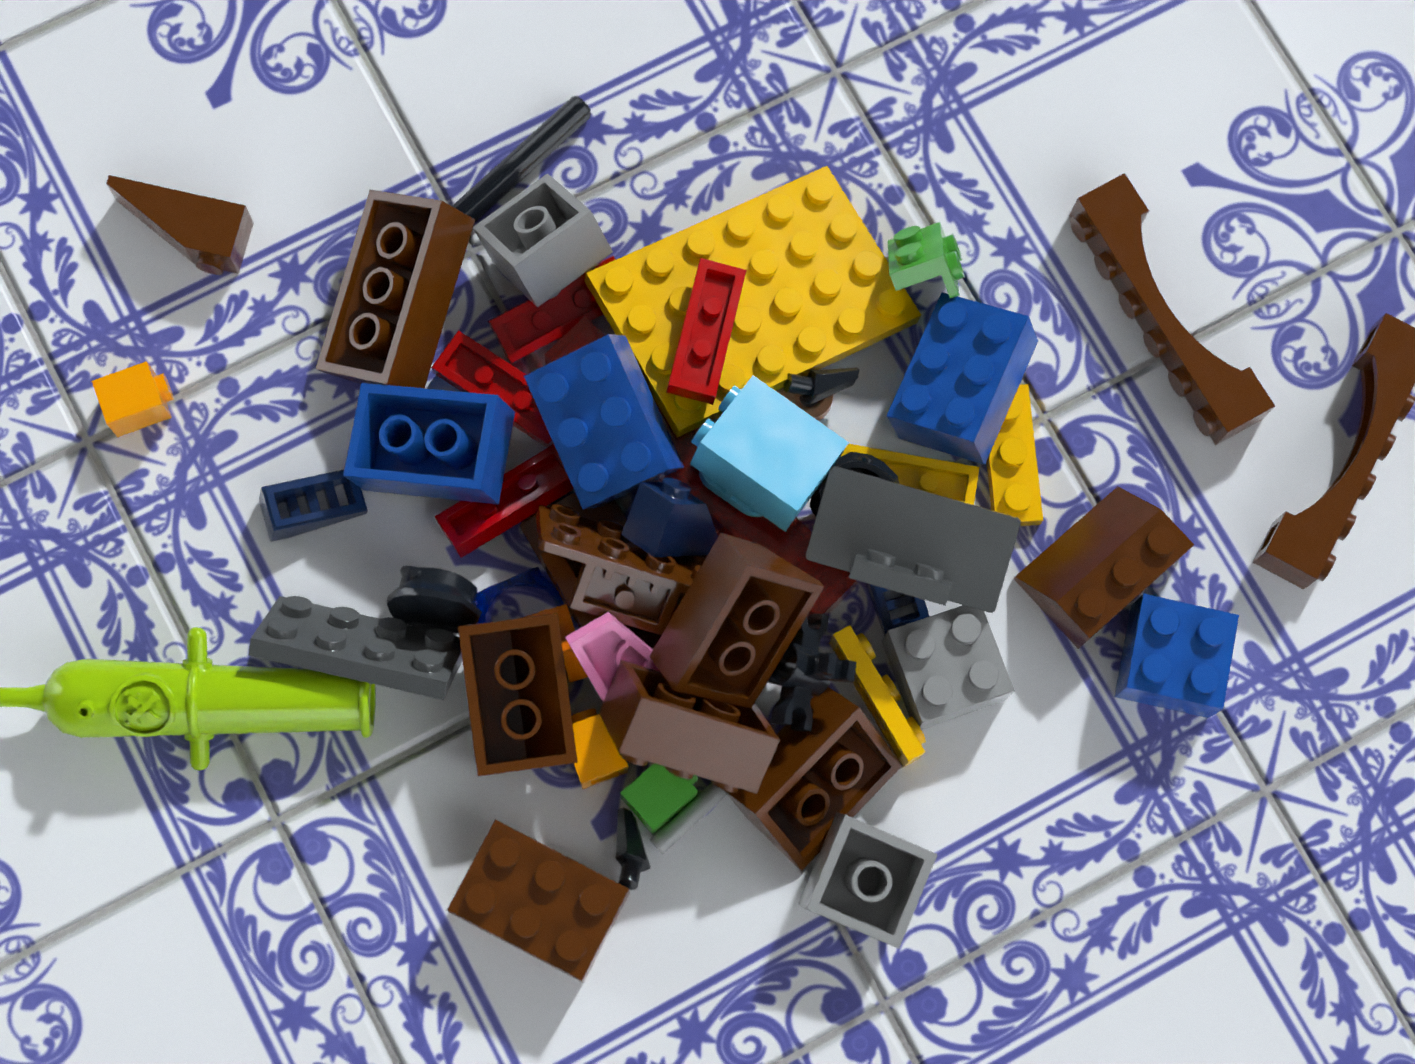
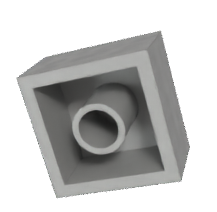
[473,173,613,307]
[882,605,1014,730]
[798,812,938,949]

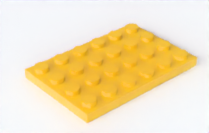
[584,166,921,438]

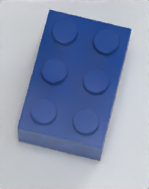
[886,292,1038,465]
[524,334,684,510]
[343,383,515,504]

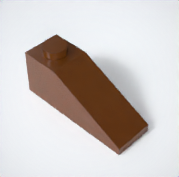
[106,175,254,275]

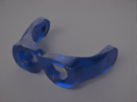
[476,567,564,624]

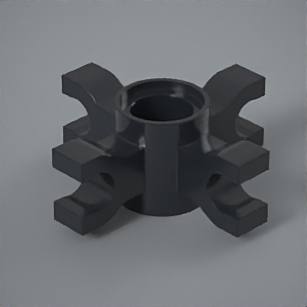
[767,613,857,732]

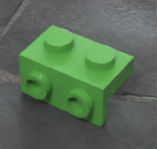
[888,222,964,299]

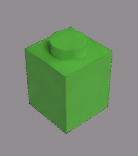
[620,763,698,835]

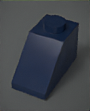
[621,478,718,558]

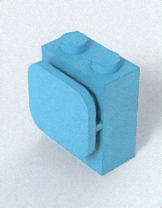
[690,375,849,532]

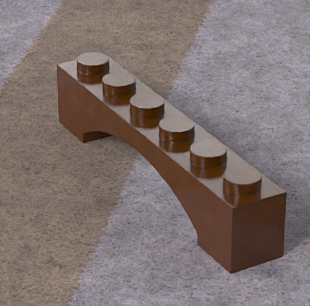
[1069,173,1275,445]
[1252,313,1415,590]

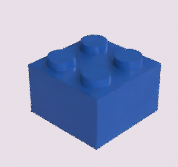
[1114,593,1239,718]

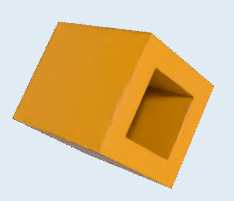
[92,361,174,437]
[572,708,628,790]

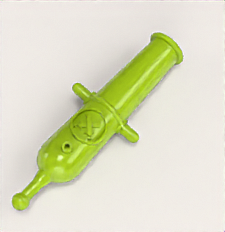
[0,627,376,771]

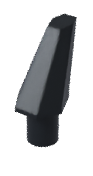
[784,367,860,405]
[615,807,650,890]

